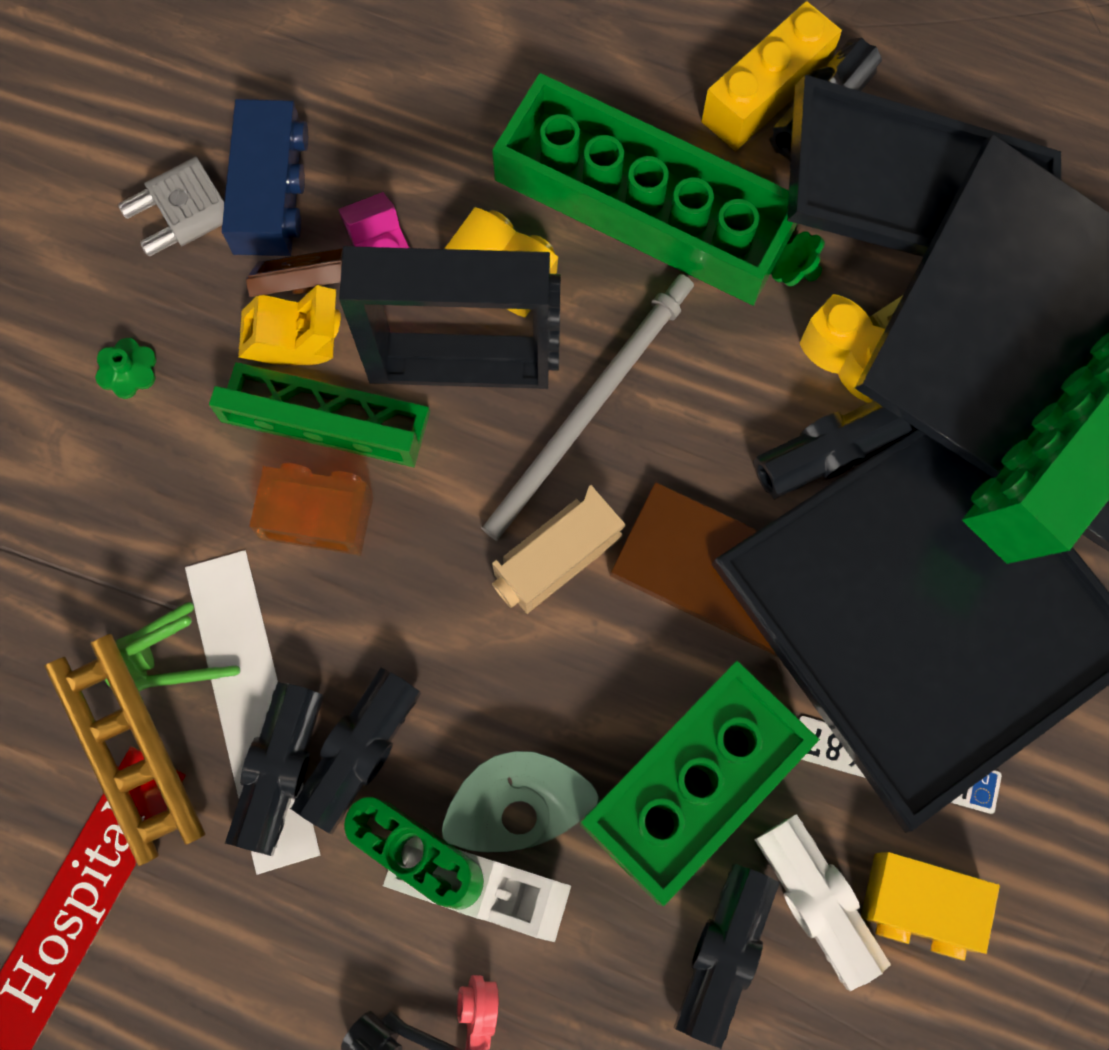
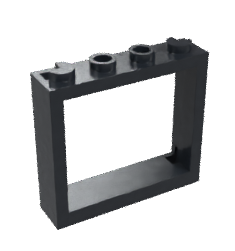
[339,246,561,389]

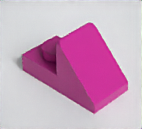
[338,192,409,248]

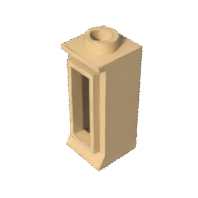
[492,485,625,614]

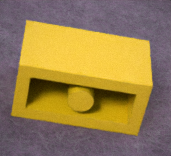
[861,852,1000,961]

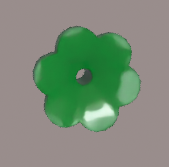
[771,231,825,286]
[95,338,157,399]

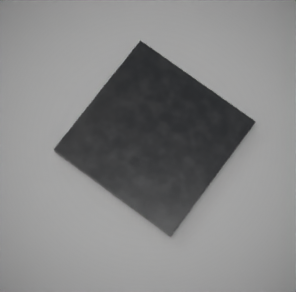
[855,135,1109,551]
[711,428,1109,833]

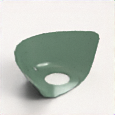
[442,751,599,853]

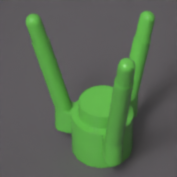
[105,602,241,691]

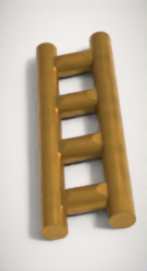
[44,634,206,866]

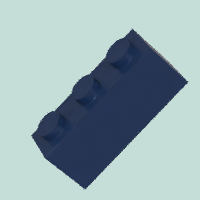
[221,99,309,256]

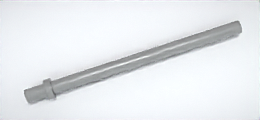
[482,274,694,541]

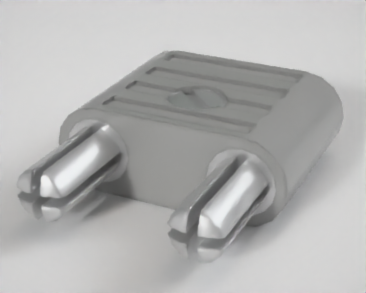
[118,156,224,256]

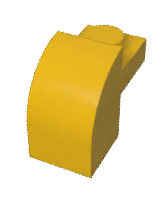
[238,285,341,365]

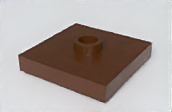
[246,248,343,297]

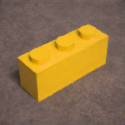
[701,1,842,152]

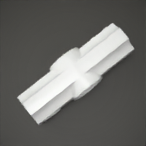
[754,814,891,991]

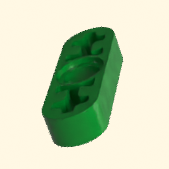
[344,797,484,910]

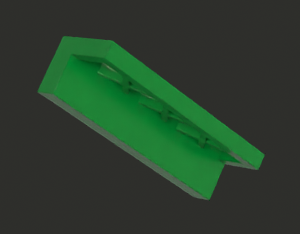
[209,362,430,468]

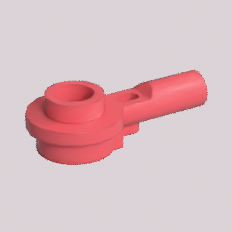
[457,975,499,1050]

